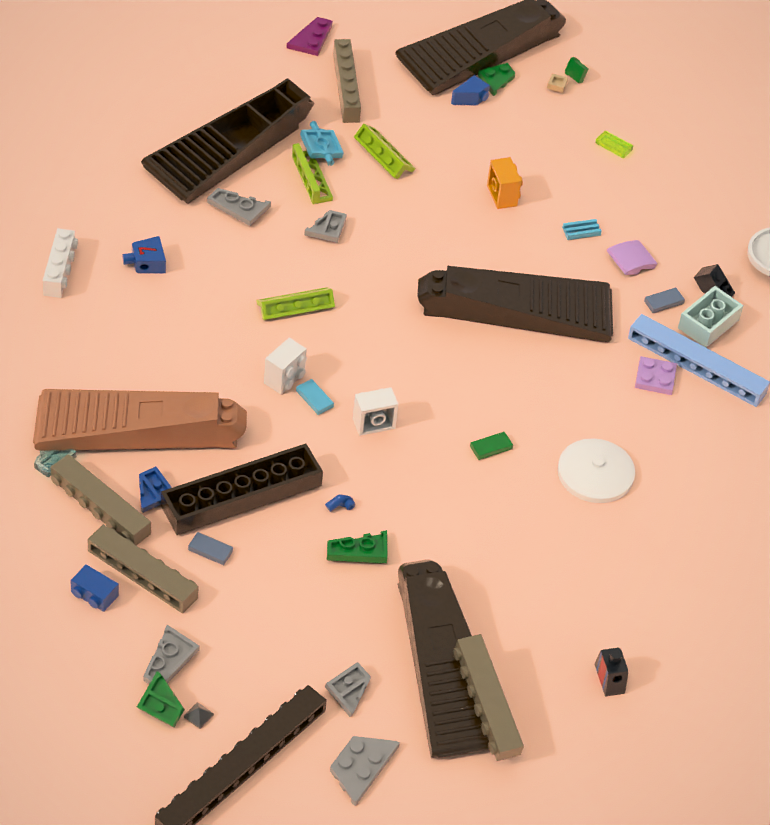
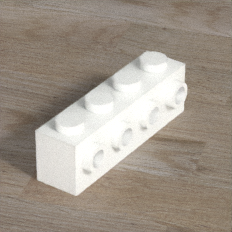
[42,228,78,298]

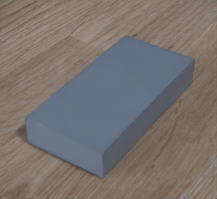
[644,287,685,313]
[188,532,233,566]

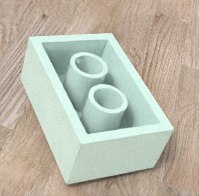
[678,286,744,348]

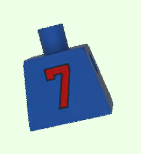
[122,236,166,274]

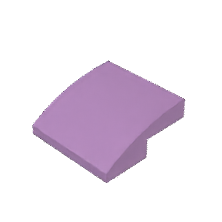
[607,240,658,275]

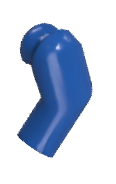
[325,494,355,512]

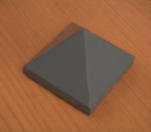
[184,702,214,729]

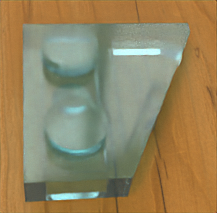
[34,449,77,478]

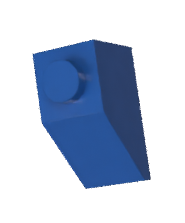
[451,75,490,106]

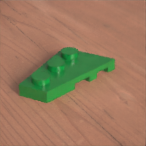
[327,530,388,563]

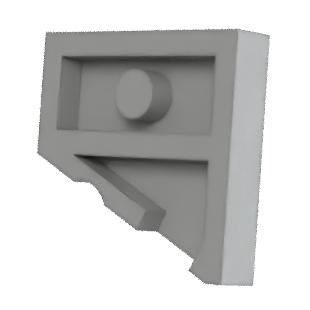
[304,210,347,243]

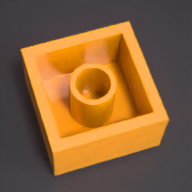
[487,157,523,209]

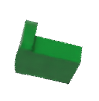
[564,57,589,83]

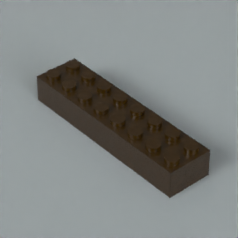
[161,443,323,535]

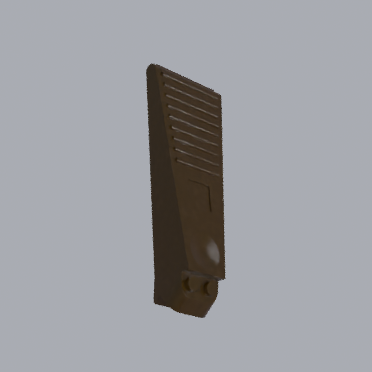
[395,0,566,95]
[141,78,315,204]
[417,265,613,342]
[397,559,489,758]

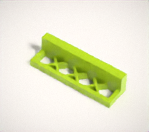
[354,123,416,179]
[292,143,333,204]
[256,287,335,320]

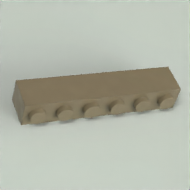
[333,39,361,123]
[51,454,151,545]
[87,524,199,614]
[453,634,524,761]

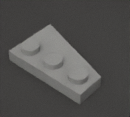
[207,188,271,226]
[143,624,200,684]

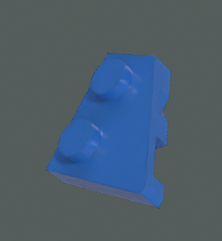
[139,466,172,513]

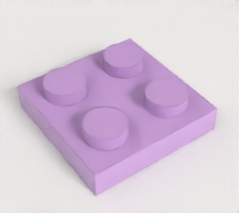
[635,356,677,395]

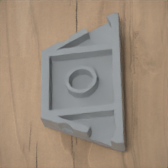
[330,736,400,806]

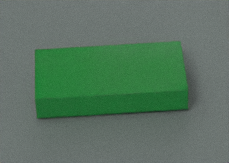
[470,431,513,460]

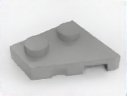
[325,662,371,717]

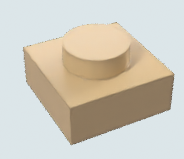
[547,73,568,93]

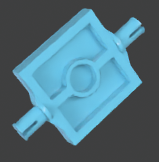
[300,121,344,166]

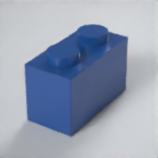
[70,564,119,612]

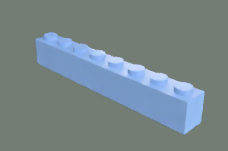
[628,314,770,407]

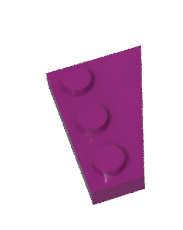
[286,17,333,56]

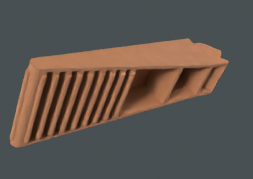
[33,389,247,451]

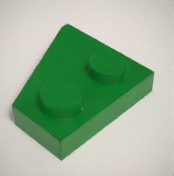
[478,62,515,96]
[136,671,185,728]

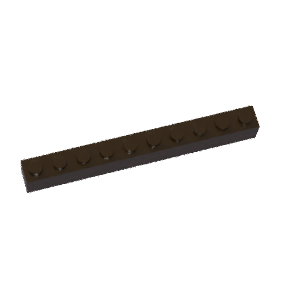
[155,685,327,825]

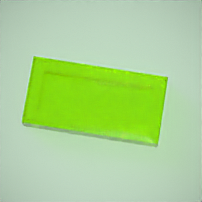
[595,130,634,159]

